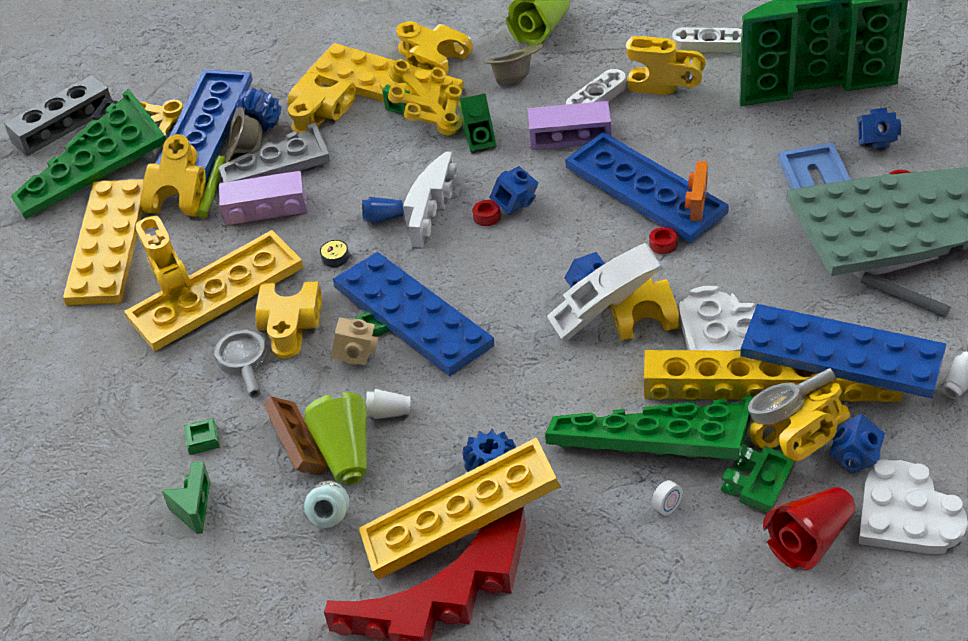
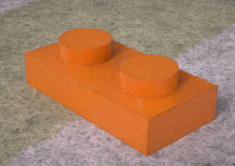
[685,161,708,222]

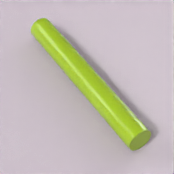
[197,156,226,218]

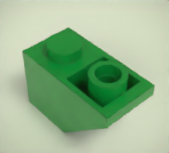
[457,93,497,152]

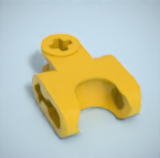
[396,21,473,75]
[626,36,706,95]
[287,72,356,134]
[140,134,206,217]
[135,216,192,297]
[609,278,679,341]
[255,281,322,359]
[749,382,850,461]

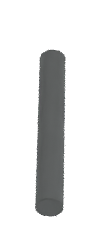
[861,272,950,317]

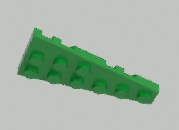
[11,88,166,219]
[545,396,754,460]

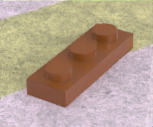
[264,396,328,475]

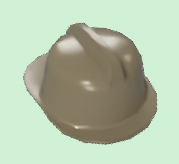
[484,44,544,86]
[225,107,262,163]

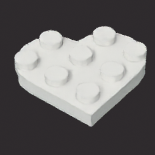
[679,286,755,351]
[858,459,968,554]

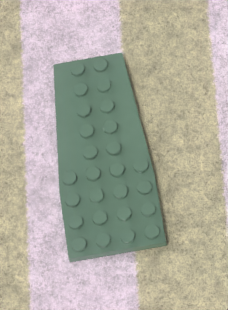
[786,167,968,276]

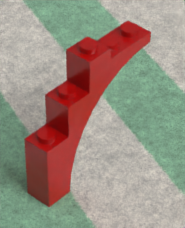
[324,507,526,641]

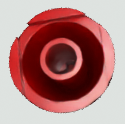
[763,487,856,571]

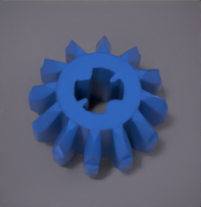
[235,87,282,132]
[462,428,516,472]

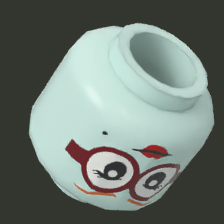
[304,481,350,528]

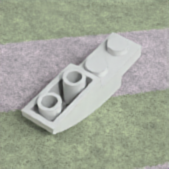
[403,152,458,248]
[547,243,663,341]

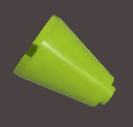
[506,0,570,46]
[304,392,367,485]

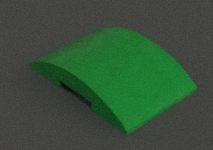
[739,0,908,106]

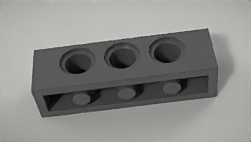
[4,75,111,156]

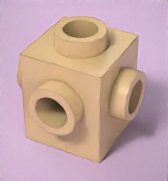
[330,317,378,365]

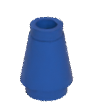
[362,197,404,224]

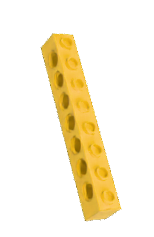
[644,350,903,402]

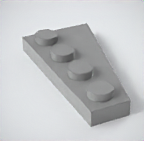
[219,122,330,183]

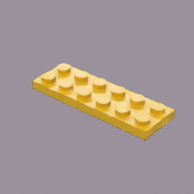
[307,43,464,113]
[63,179,144,306]
[124,230,304,352]
[359,437,561,580]

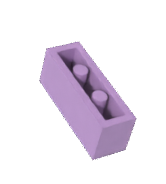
[527,101,612,150]
[219,171,307,226]

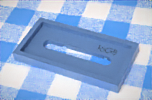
[778,143,851,189]

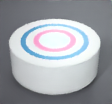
[652,480,683,516]

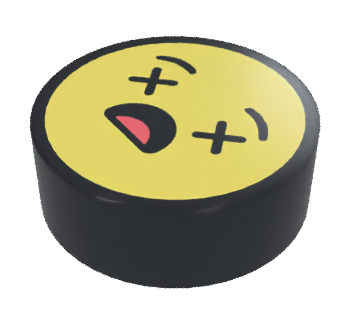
[320,240,349,267]

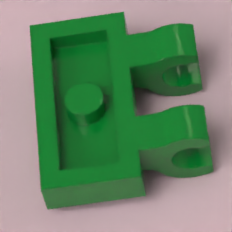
[721,445,796,513]

